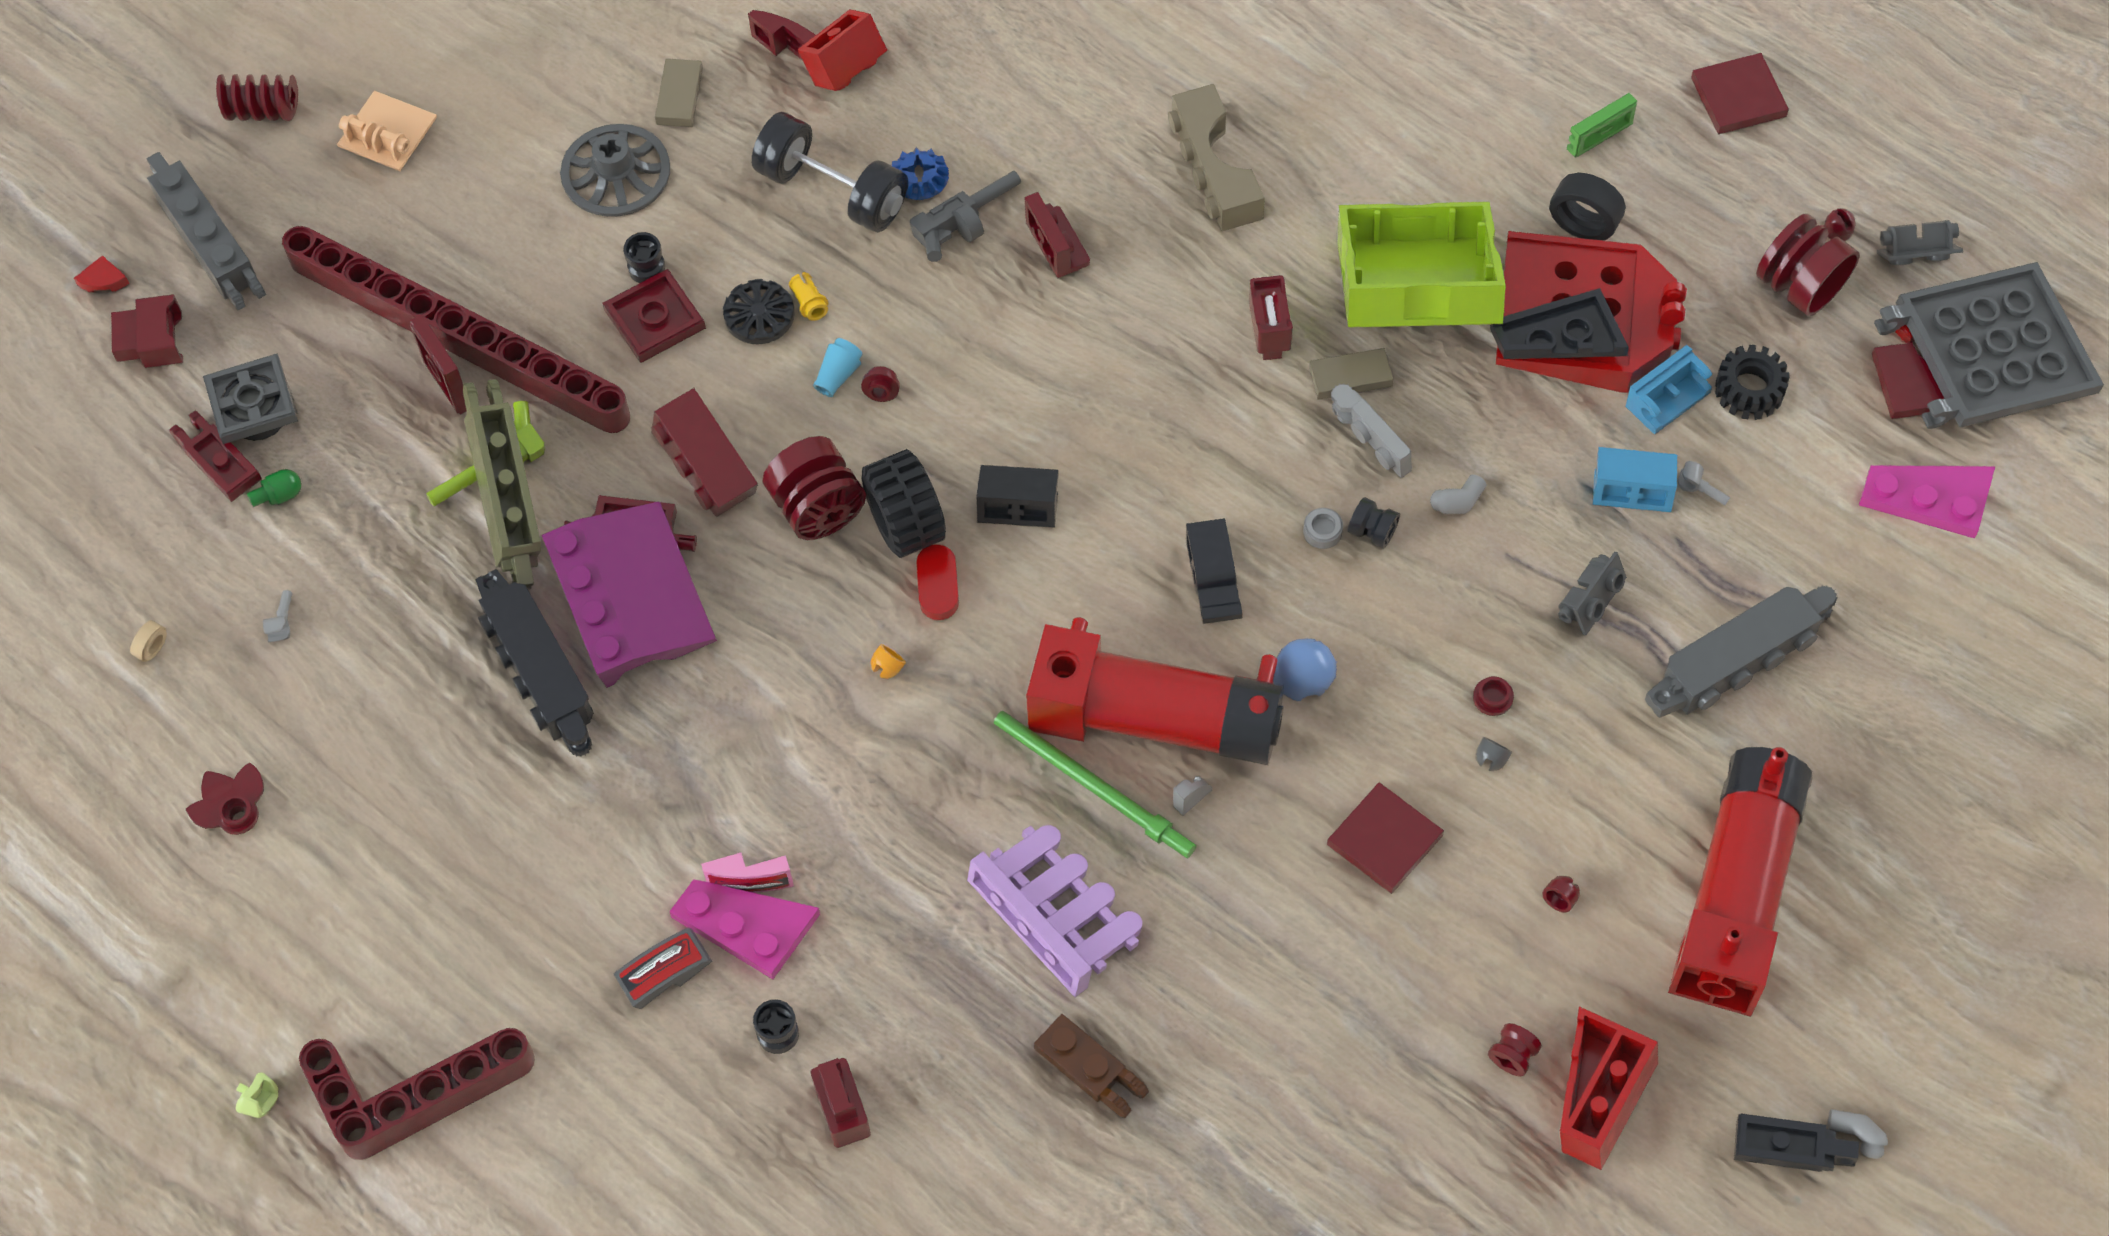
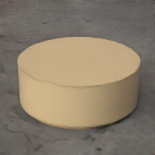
[130,620,167,662]

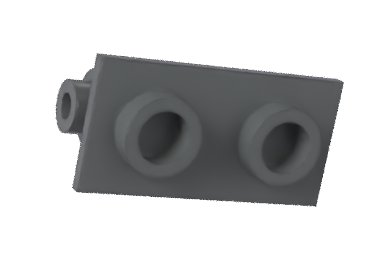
[1877,220,1963,265]
[1558,551,1627,635]

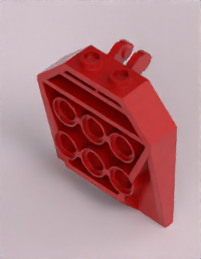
[1495,231,1687,393]

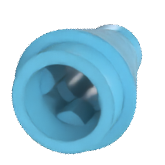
[813,338,863,397]

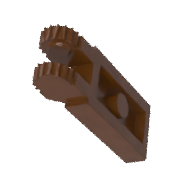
[1034,1014,1149,1118]

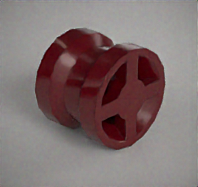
[1488,1023,1542,1077]

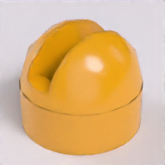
[871,644,906,679]

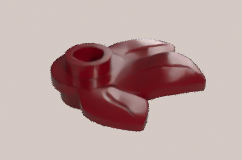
[186,763,264,835]

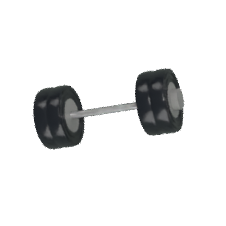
[751,112,908,233]

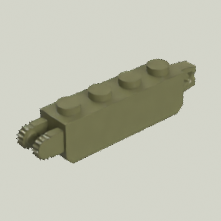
[463,379,541,590]

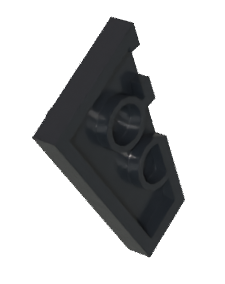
[1490,288,1629,359]

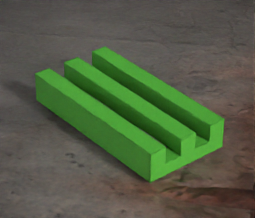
[1567,93,1637,157]

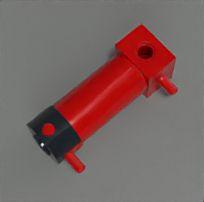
[1026,617,1284,765]
[1668,747,1812,1017]

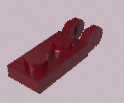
[169,410,262,502]

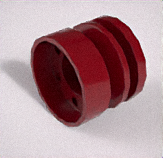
[1756,214,1860,316]
[762,436,867,541]

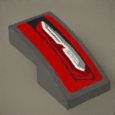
[614,927,712,1009]

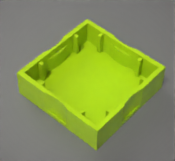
[1337,202,1506,327]

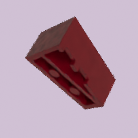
[651,388,758,517]

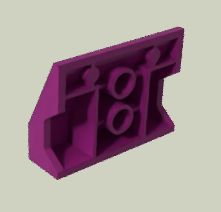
[542,501,717,688]

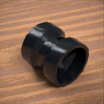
[623,232,665,283]
[1348,497,1401,549]
[753,1000,799,1054]

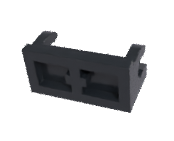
[976,465,1059,528]

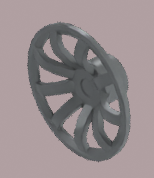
[560,124,670,217]

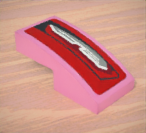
[701,853,794,893]

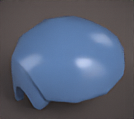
[1273,638,1337,701]

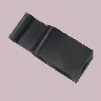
[1186,518,1243,624]

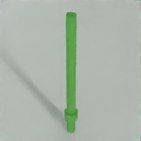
[994,711,1196,859]

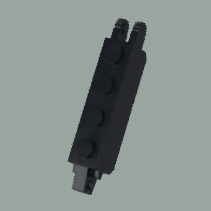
[475,569,594,757]

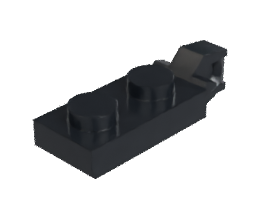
[1734,1113,1859,1172]

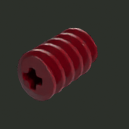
[216,74,298,121]

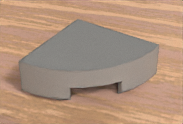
[1173,776,1212,816]

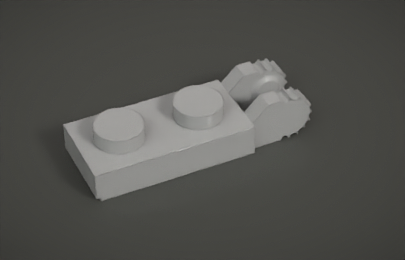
[1331,383,1412,478]

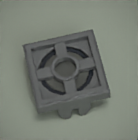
[203,353,298,444]

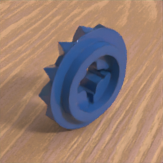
[892,147,949,200]

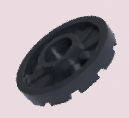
[723,279,795,344]

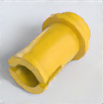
[789,272,829,321]

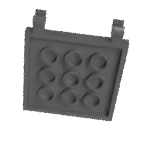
[1874,262,2104,429]

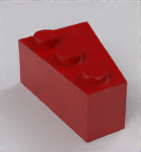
[1560,1006,1658,1170]

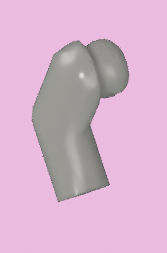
[1430,475,1487,514]
[1827,1109,1888,1159]

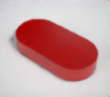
[916,544,959,620]

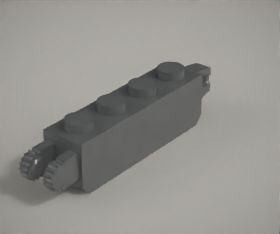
[146,152,266,310]
[1645,585,1838,718]

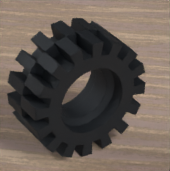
[1715,345,1790,420]

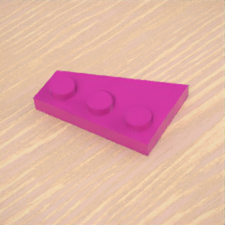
[1859,465,1996,539]
[669,879,820,980]

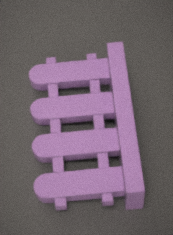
[967,825,1142,997]

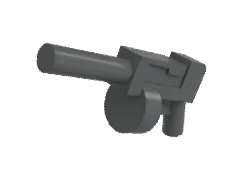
[910,171,1021,262]

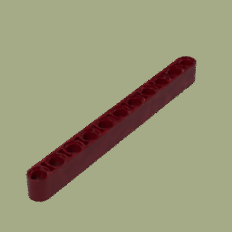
[282,226,630,433]

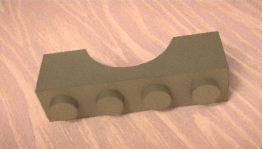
[1168,84,1265,232]

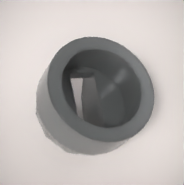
[1476,737,1512,771]

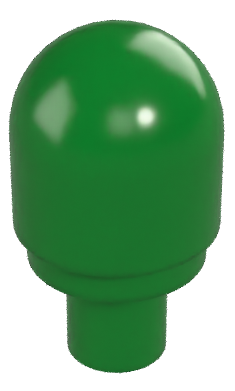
[246,469,302,507]

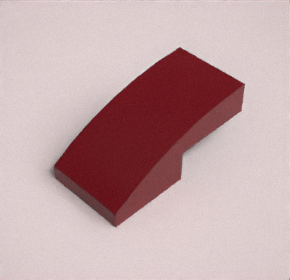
[748,10,816,61]

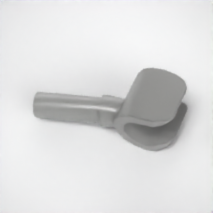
[1678,461,1730,505]
[263,590,292,642]

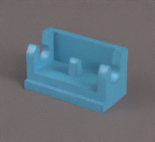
[1625,345,1712,435]
[1592,447,1677,512]

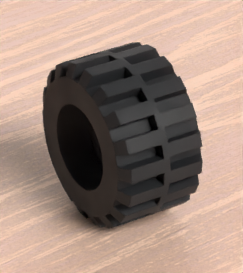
[861,449,946,558]

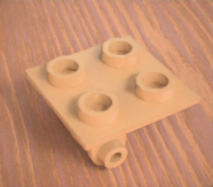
[337,91,437,171]

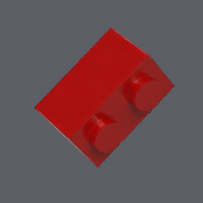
[797,9,888,91]

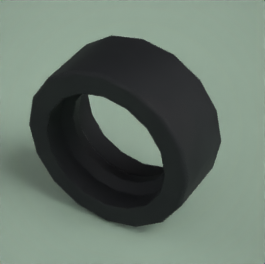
[1549,172,1626,241]

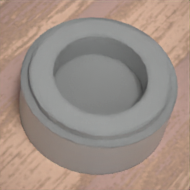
[1303,508,1343,549]

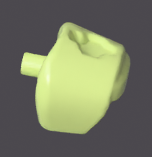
[236,1072,279,1118]

